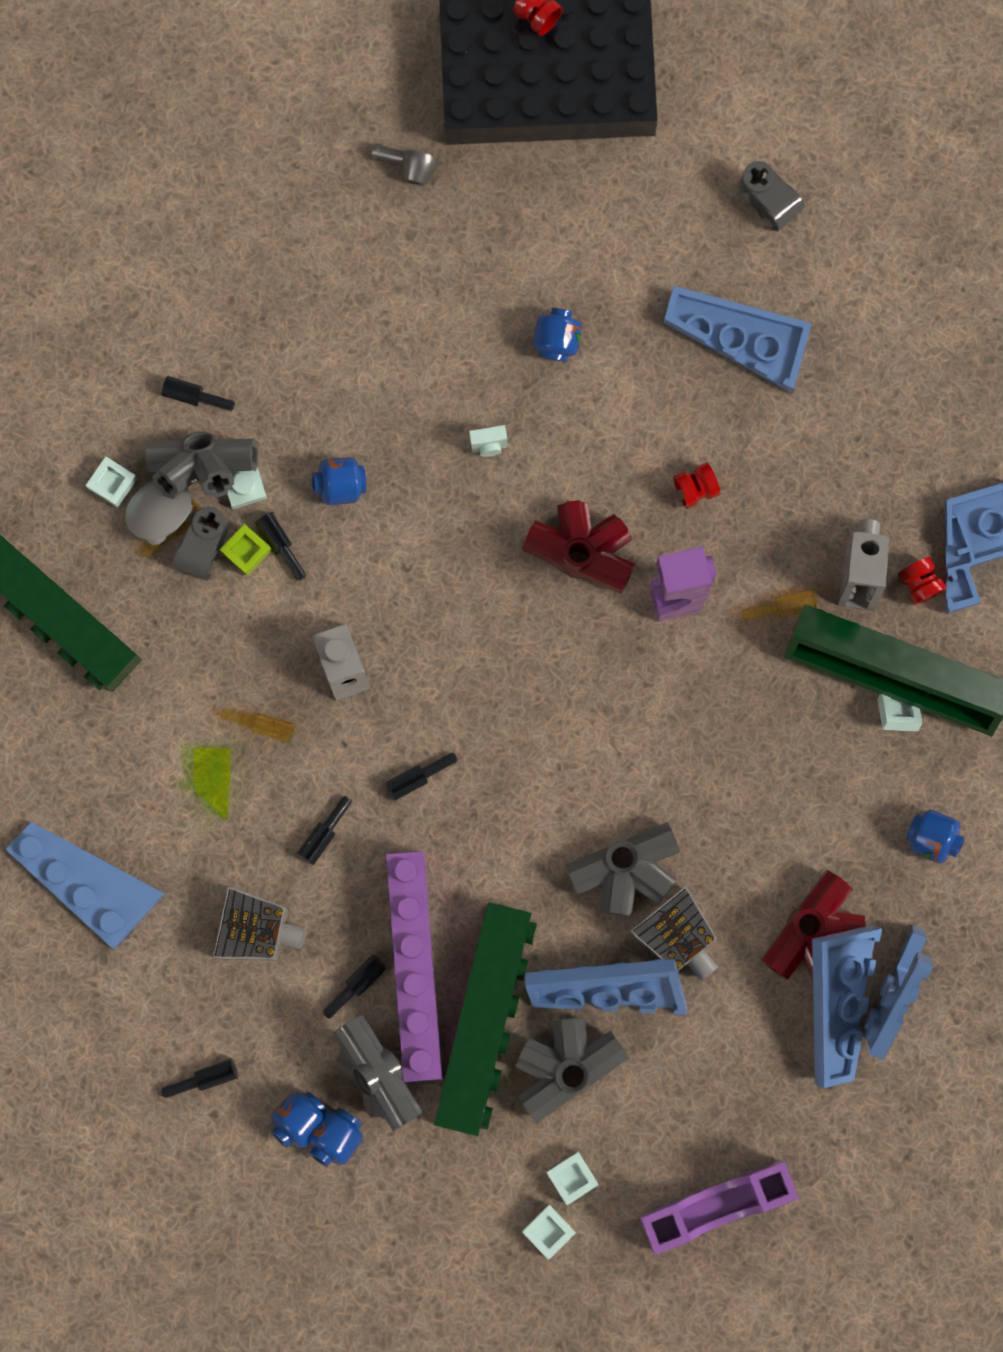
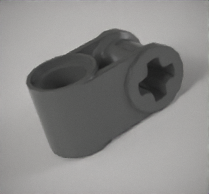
[739,161,805,232]
[173,507,229,581]

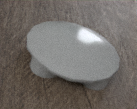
[125,480,195,545]

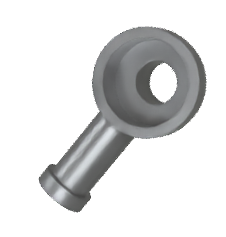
[372,143,439,186]

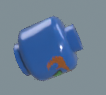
[532,308,582,362]
[311,457,366,505]
[906,809,965,864]
[271,1091,326,1149]
[309,1107,363,1167]

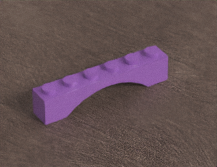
[386,851,443,1082]

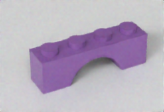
[649,546,716,622]
[639,1160,799,1255]

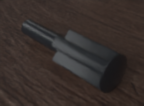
[161,376,235,411]
[255,512,306,581]
[385,753,458,801]
[296,796,352,865]
[323,954,387,1018]
[161,1058,238,1098]

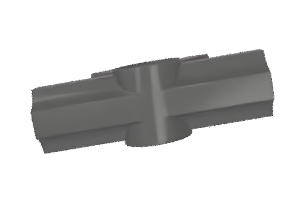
[145,432,259,499]
[565,822,680,916]
[333,1014,423,1131]
[515,1018,629,1124]

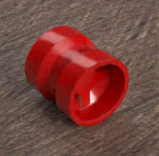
[513,0,563,36]
[673,462,721,509]
[898,557,947,606]

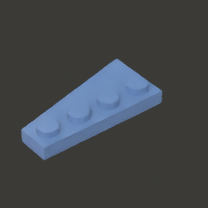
[664,286,812,393]
[6,822,165,949]
[812,925,882,1088]
[525,959,687,1015]

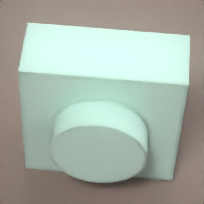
[469,425,508,457]
[86,456,138,508]
[228,467,267,509]
[877,694,923,731]
[546,1152,599,1205]
[522,1204,576,1260]

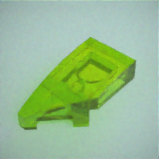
[193,747,232,819]

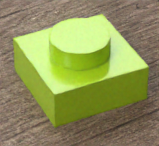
[220,524,272,577]

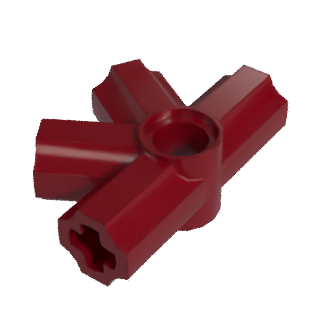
[522,500,635,594]
[760,870,866,980]

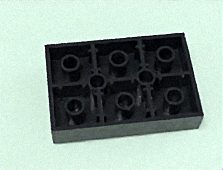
[439,0,658,145]

